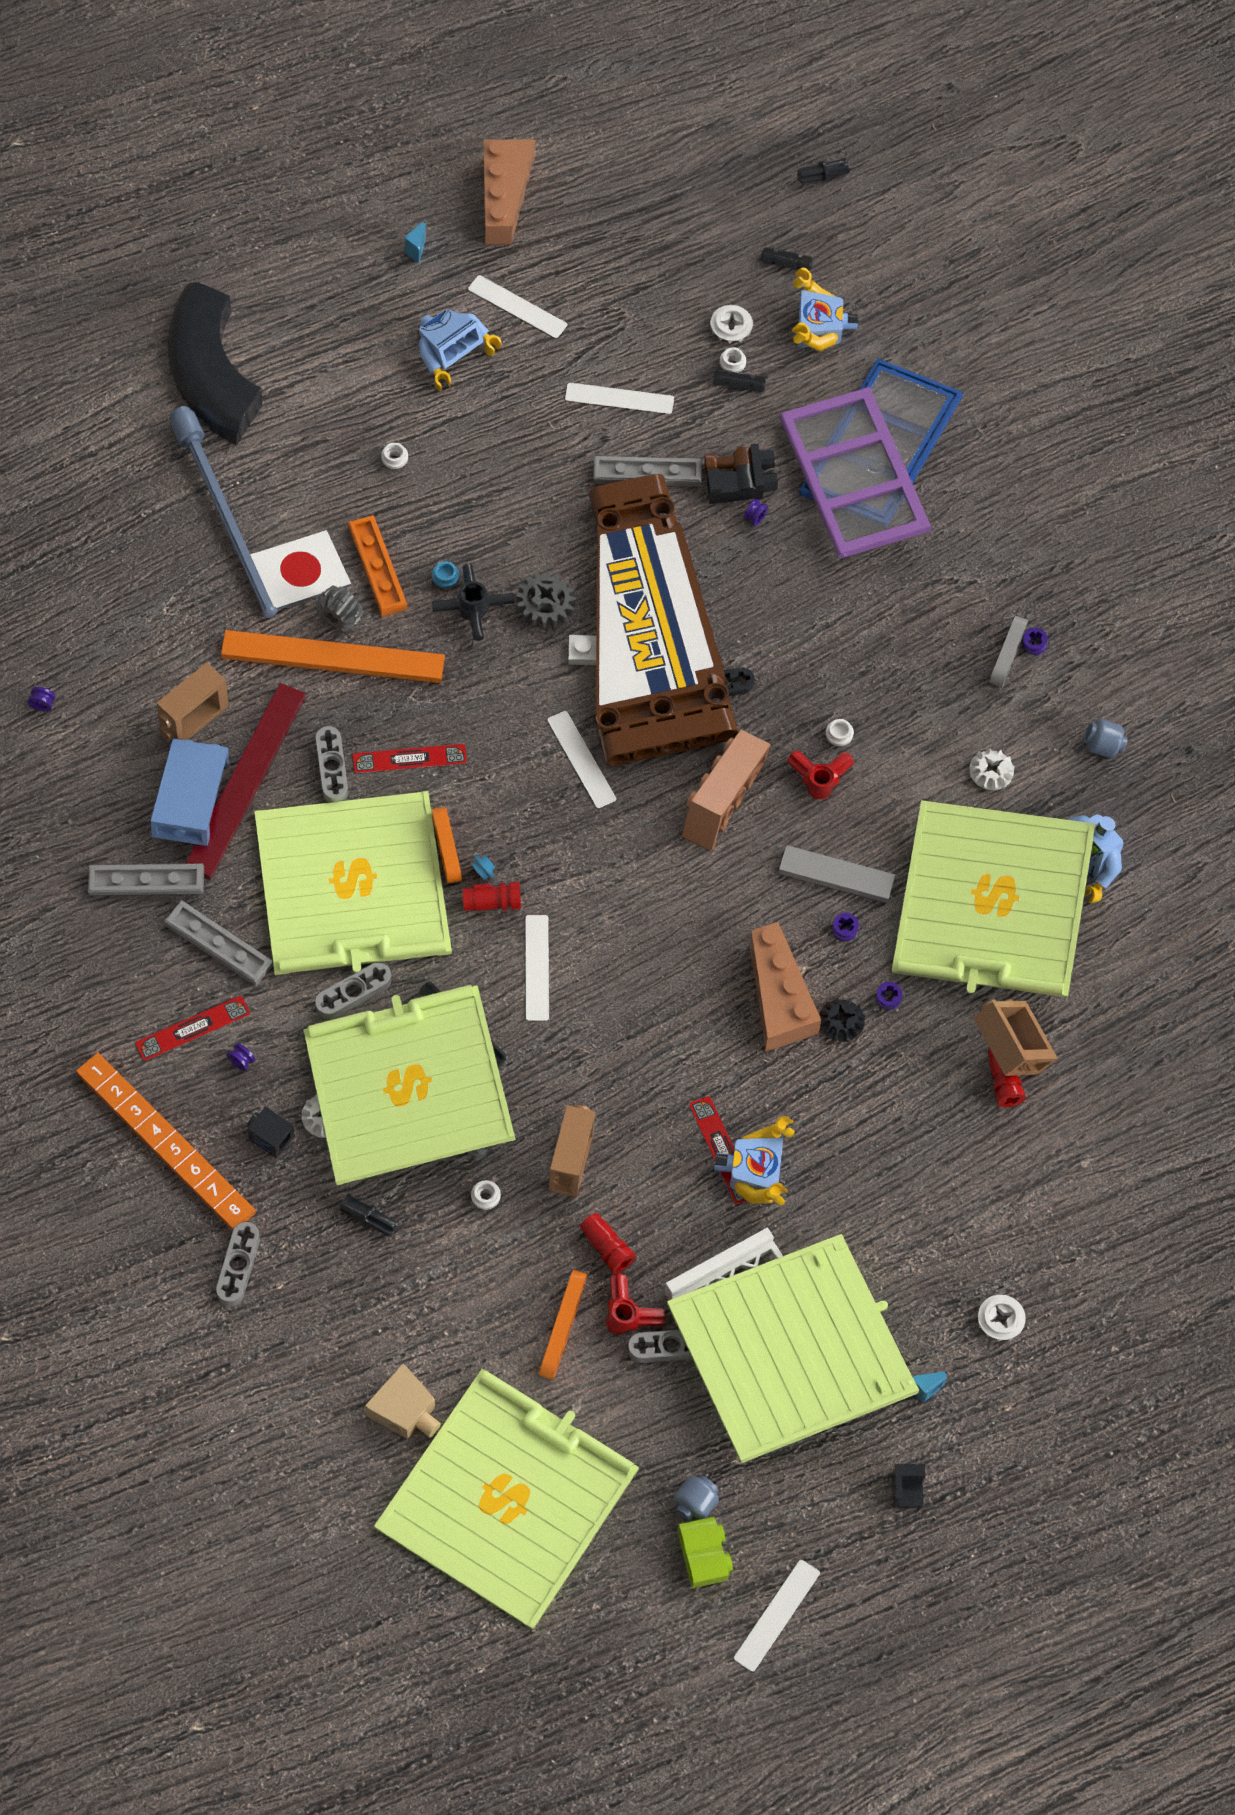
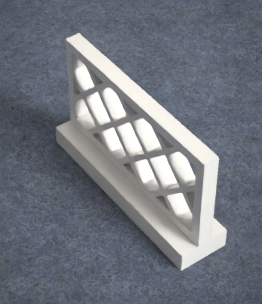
[665,1227,783,1300]

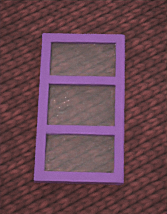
[779,387,931,558]

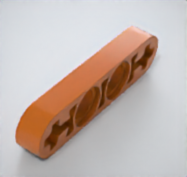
[539,1269,588,1381]

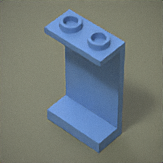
[151,739,229,846]

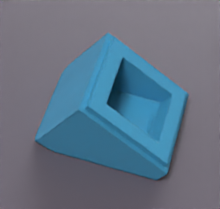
[405,222,426,263]
[912,1372,947,1402]

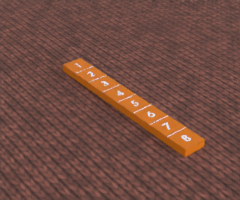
[76,1052,256,1231]

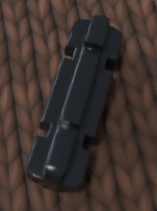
[761,247,813,271]
[713,369,766,392]

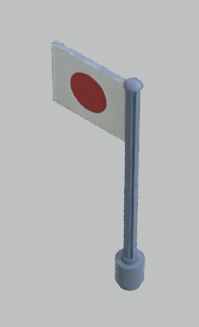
[170,406,351,618]

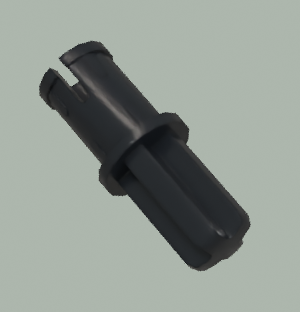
[797,158,849,184]
[340,1194,398,1236]

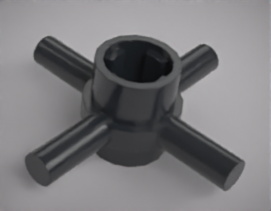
[431,564,515,641]

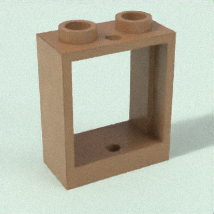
[157,662,229,742]
[973,999,1058,1076]
[549,1105,596,1197]

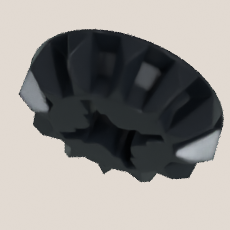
[819,997,865,1042]

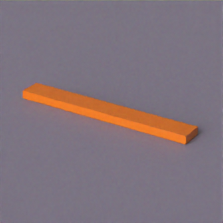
[221,630,445,683]

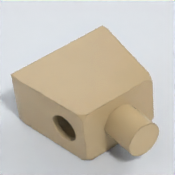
[365,1364,441,1439]

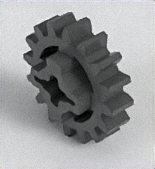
[516,571,576,629]

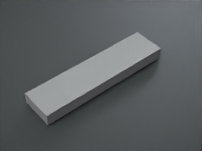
[593,456,701,487]
[778,845,895,903]
[88,864,204,895]
[164,900,273,986]

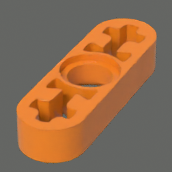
[431,806,462,884]

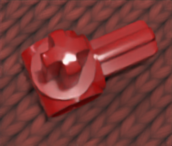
[787,751,854,800]
[605,1274,666,1335]

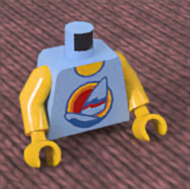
[792,268,858,351]
[714,1116,795,1206]

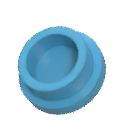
[432,561,459,588]
[470,854,495,881]

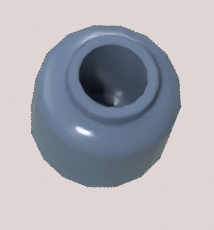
[1083,718,1127,759]
[674,1475,719,1521]

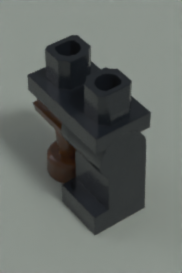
[704,444,778,504]

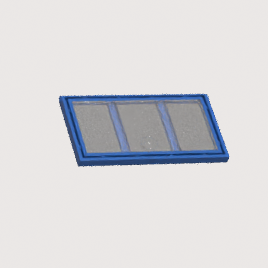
[799,359,963,530]

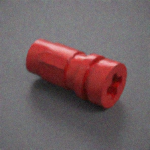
[463,881,521,911]
[987,1049,1026,1108]
[580,1213,636,1274]

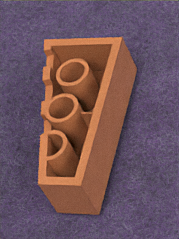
[483,139,536,244]
[682,730,771,851]
[749,922,821,1052]

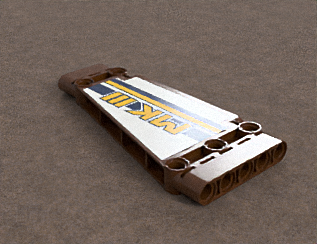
[588,474,739,766]

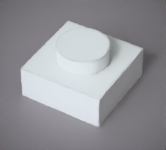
[568,635,596,665]

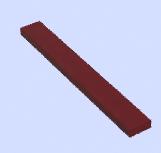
[185,683,306,880]

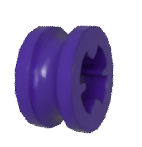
[743,499,768,526]
[1023,627,1048,655]
[27,687,56,712]
[832,913,859,942]
[876,982,902,1010]
[226,1043,255,1071]

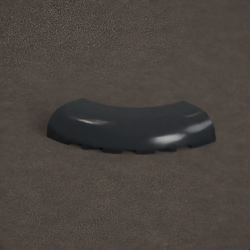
[168,282,263,446]

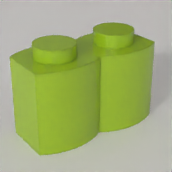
[677,1517,733,1588]

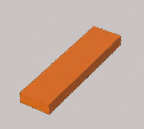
[348,515,408,617]

